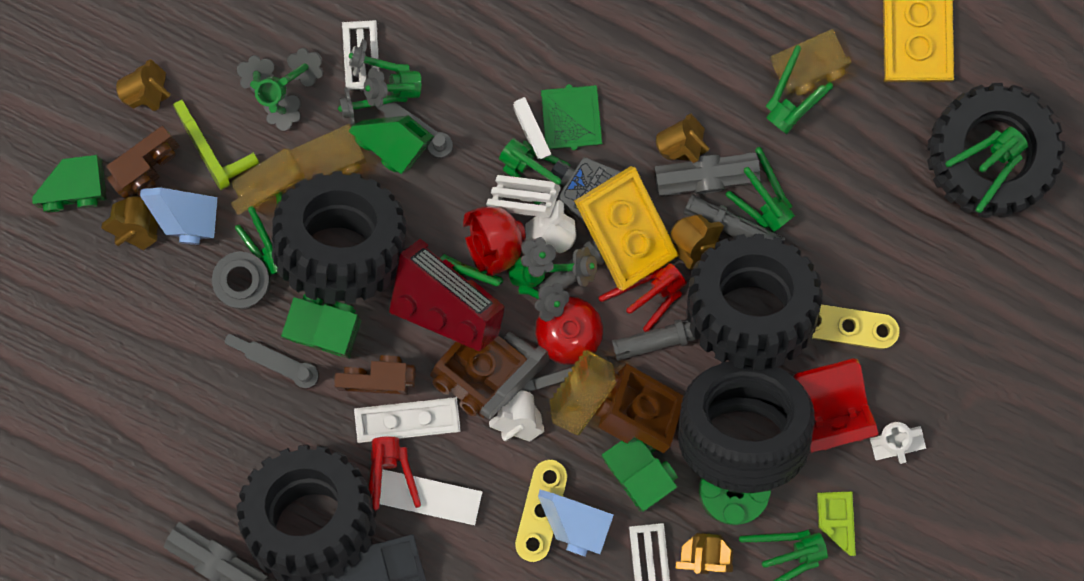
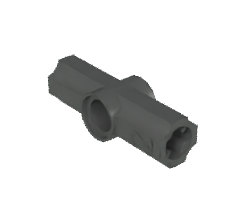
[654,153,761,197]
[163,522,268,581]

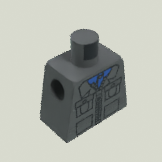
[551,157,620,227]

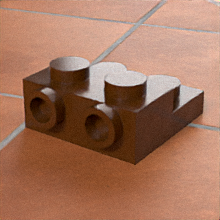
[106,125,180,199]
[430,336,528,418]
[334,355,416,395]
[595,363,683,453]

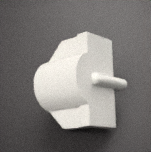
[524,200,577,253]
[489,390,544,442]
[870,422,926,464]

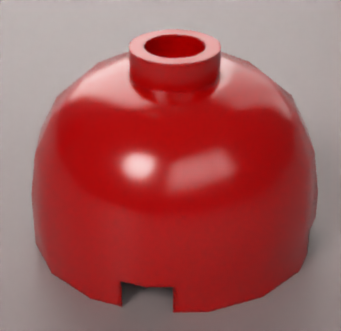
[463,206,526,276]
[535,297,603,365]

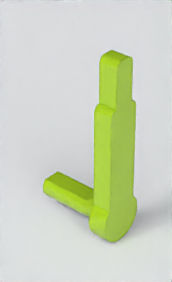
[173,99,259,190]

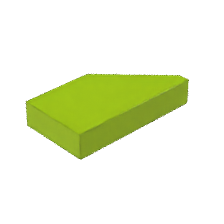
[817,491,856,556]

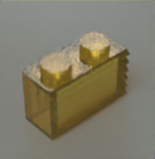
[550,350,617,435]

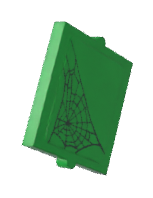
[541,84,602,151]

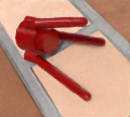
[598,263,687,332]
[368,437,421,510]

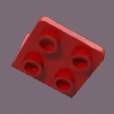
[793,358,878,453]

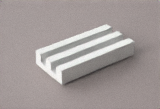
[342,20,380,91]
[486,175,561,218]
[629,523,670,581]

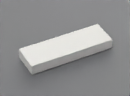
[354,397,461,443]
[380,469,482,525]

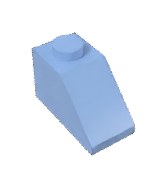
[140,188,218,245]
[538,489,613,557]

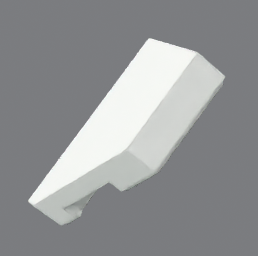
[513,97,551,160]

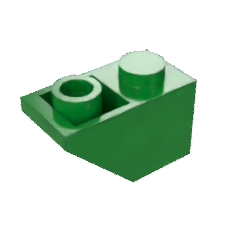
[348,115,434,174]
[32,155,107,213]

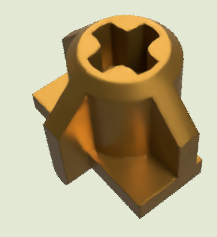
[116,59,171,112]
[656,113,710,163]
[101,196,158,250]
[670,214,724,270]
[676,533,733,574]

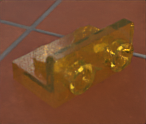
[770,29,852,96]
[287,124,367,181]
[231,148,306,215]

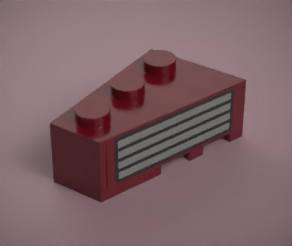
[389,238,505,352]

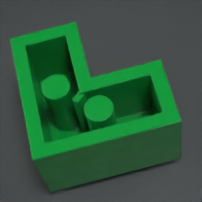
[281,294,362,359]
[601,437,678,512]

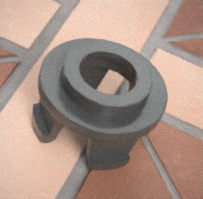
[212,251,270,309]

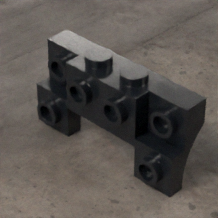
[288,534,427,581]

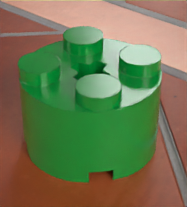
[698,478,771,525]

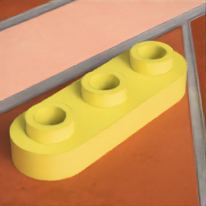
[812,304,899,349]
[515,460,567,562]

